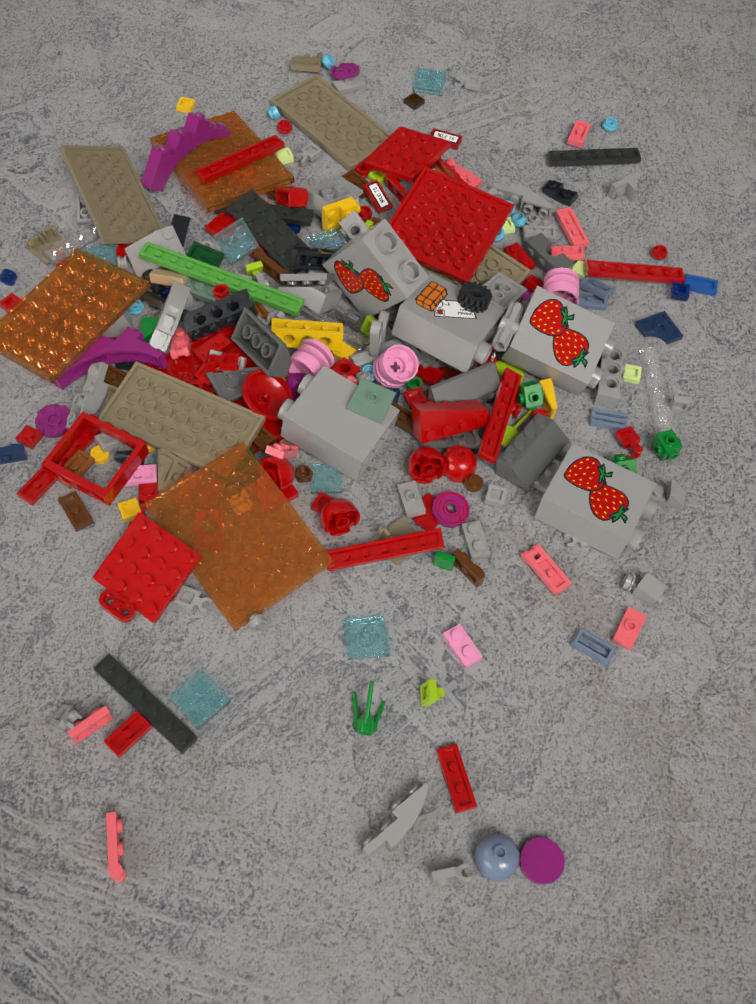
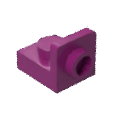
[286,372,306,401]

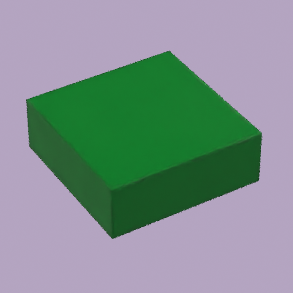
[433,550,456,571]

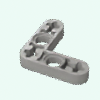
[370,310,391,357]

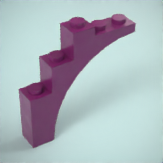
[141,111,231,191]
[44,327,168,390]

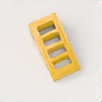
[539,378,557,419]

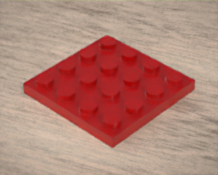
[363,126,451,184]
[92,512,203,624]

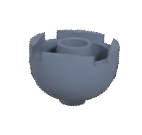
[474,833,520,882]

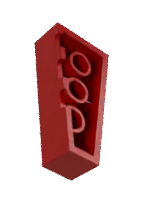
[411,400,489,444]

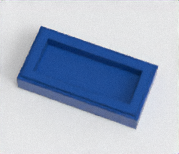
[682,274,718,296]

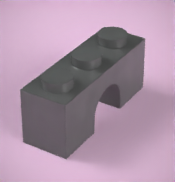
[524,233,574,274]

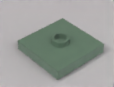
[347,378,396,424]

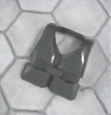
[335,305,366,333]

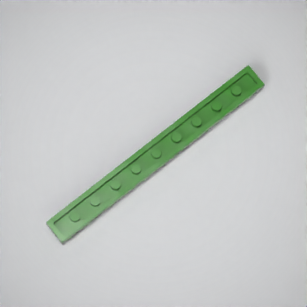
[139,242,304,317]

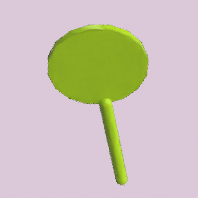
[501,409,533,447]

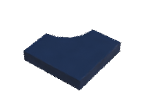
[635,311,683,345]

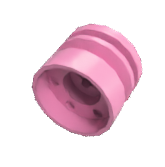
[543,267,580,305]
[288,338,334,377]
[372,345,419,388]

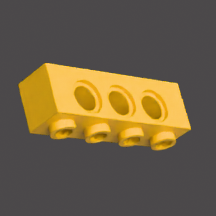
[271,318,344,351]

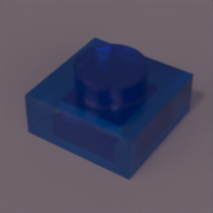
[671,282,690,301]

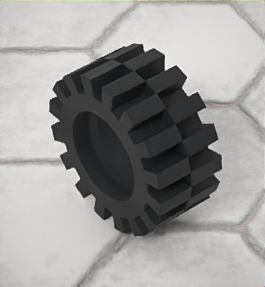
[457,281,492,313]

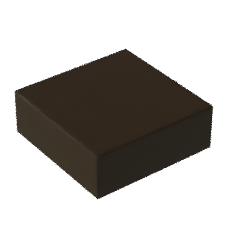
[404,92,425,110]

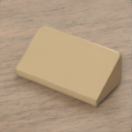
[149,269,189,286]

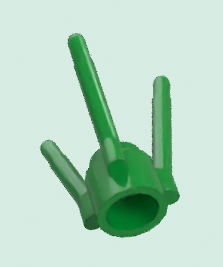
[352,681,385,736]

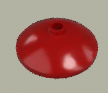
[242,369,293,421]

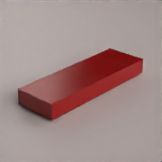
[436,744,477,814]

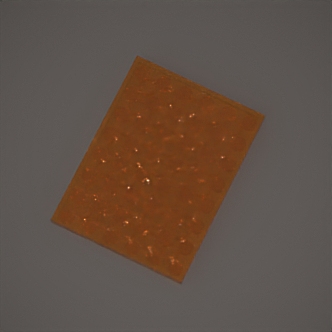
[150,111,295,213]
[0,248,151,384]
[144,442,334,632]

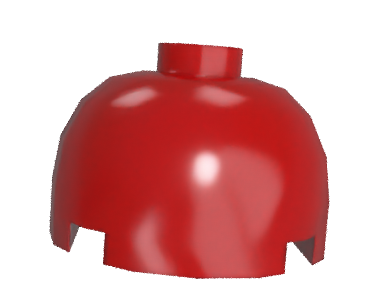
[443,445,477,483]
[408,446,446,484]
[258,455,294,494]
[320,498,360,536]

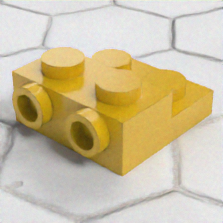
[322,197,361,235]

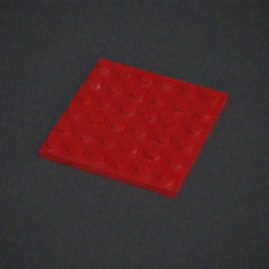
[389,166,514,284]

